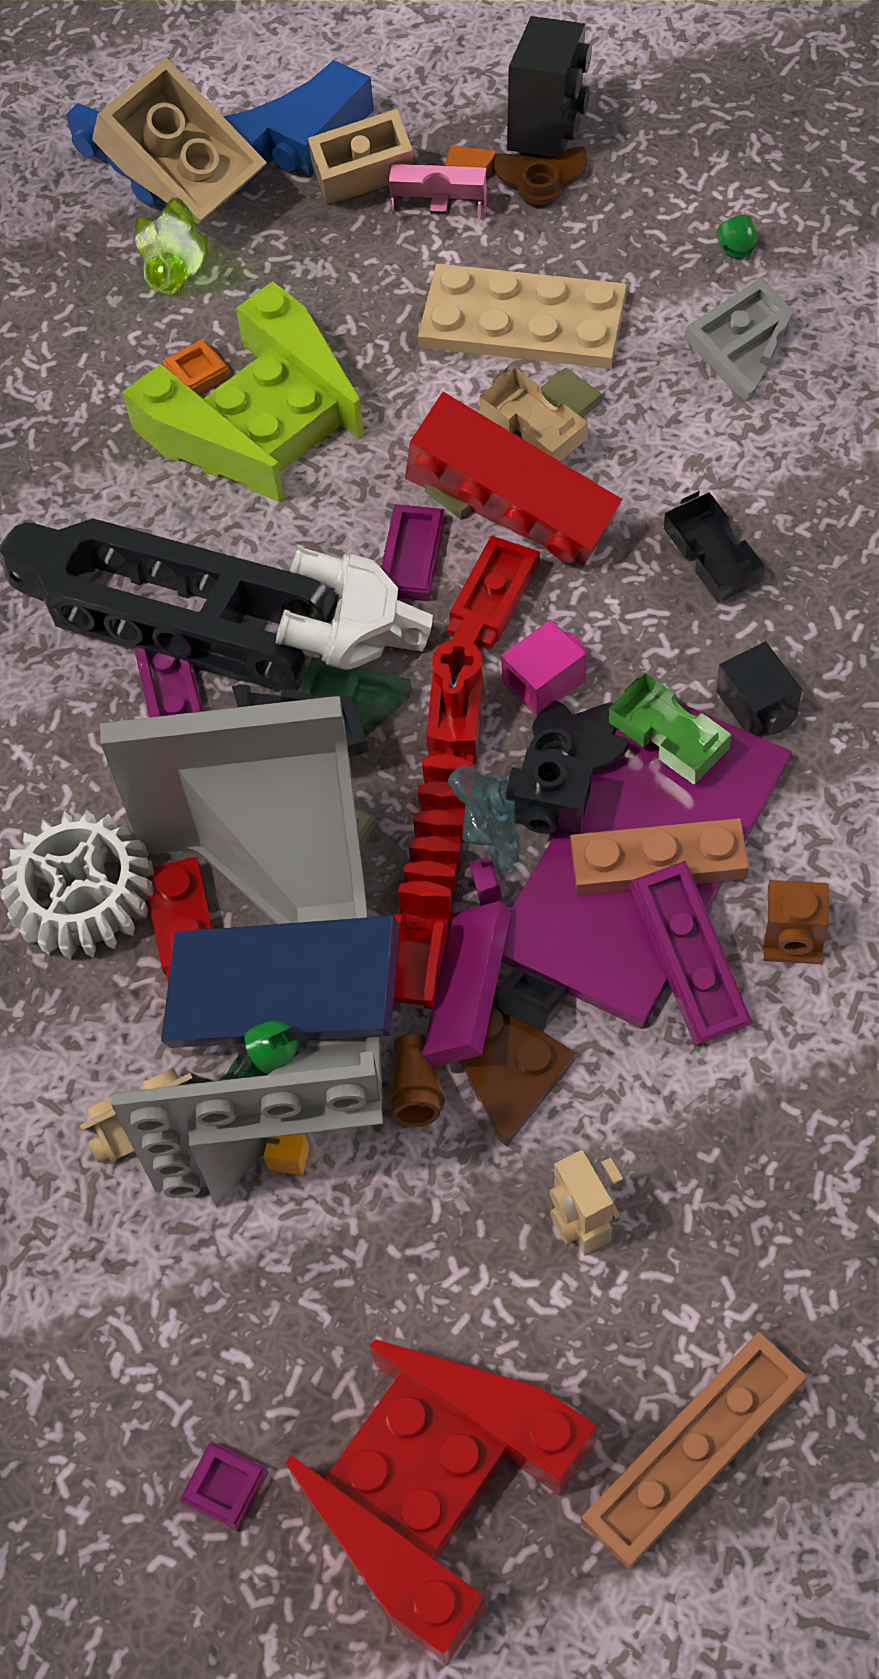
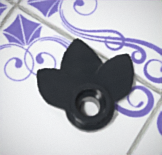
[529,700,630,772]

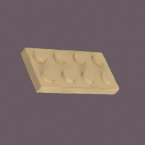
[418,263,627,369]

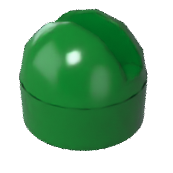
[716,215,758,259]
[245,1020,298,1074]

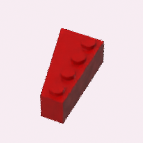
[405,391,623,566]

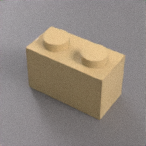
[308,108,414,204]

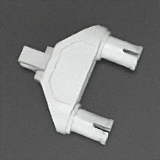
[275,545,433,670]

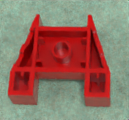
[285,1339,597,1665]

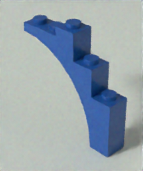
[66,60,374,211]

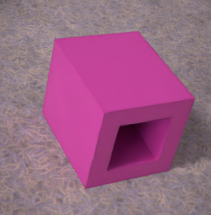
[501,619,587,716]

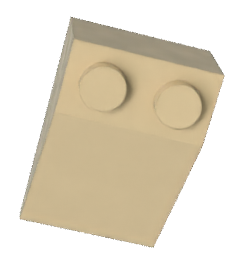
[92,57,267,224]

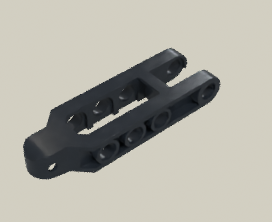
[0,518,335,690]

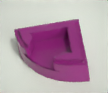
[468,857,503,906]

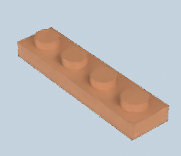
[581,1332,807,1570]

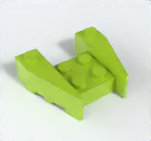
[122,281,365,502]

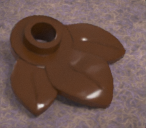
[494,146,587,205]

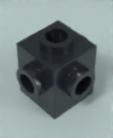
[506,748,594,835]

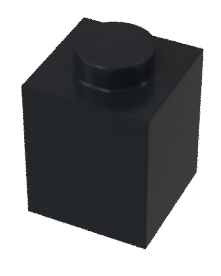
[716,641,802,736]

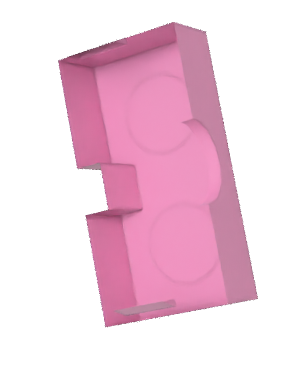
[389,164,487,221]

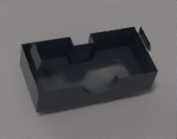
[664,491,765,603]

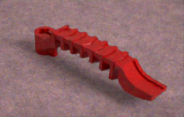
[393,639,484,1009]

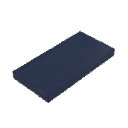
[161,915,400,1048]

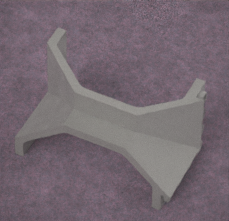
[100,696,383,1208]

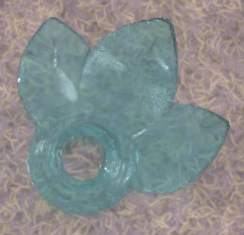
[448,766,517,873]

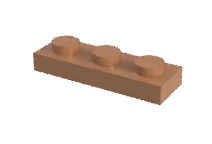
[570,818,749,896]

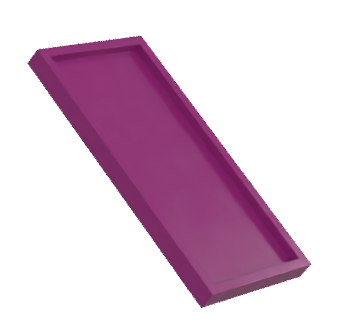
[501,702,792,1029]

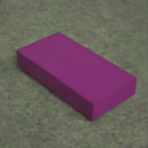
[381,504,446,602]

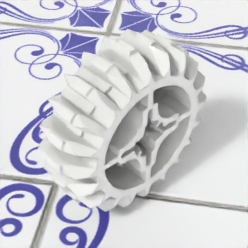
[1,810,154,959]

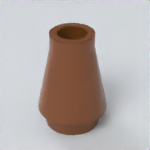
[385,1034,445,1127]

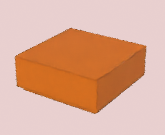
[162,338,231,395]

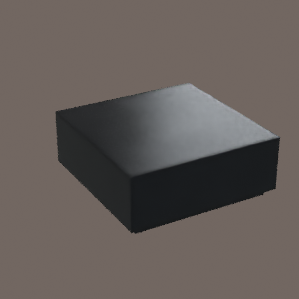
[492,966,570,1031]

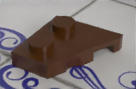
[458,1007,575,1146]

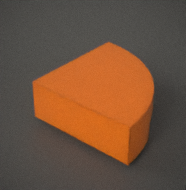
[445,145,496,177]

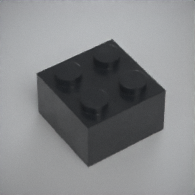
[507,16,592,158]

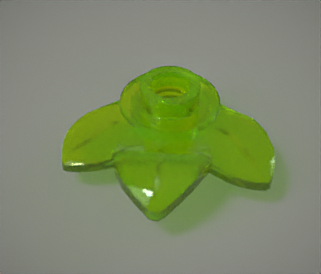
[135,197,209,296]

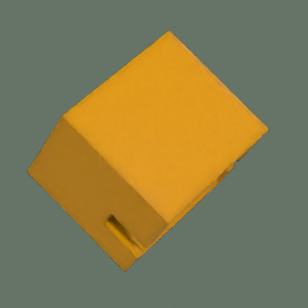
[263,1134,309,1176]

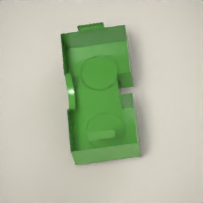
[609,673,732,785]

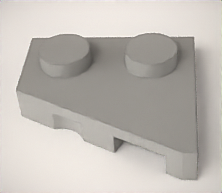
[684,277,794,402]

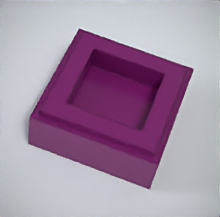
[179,1441,269,1532]

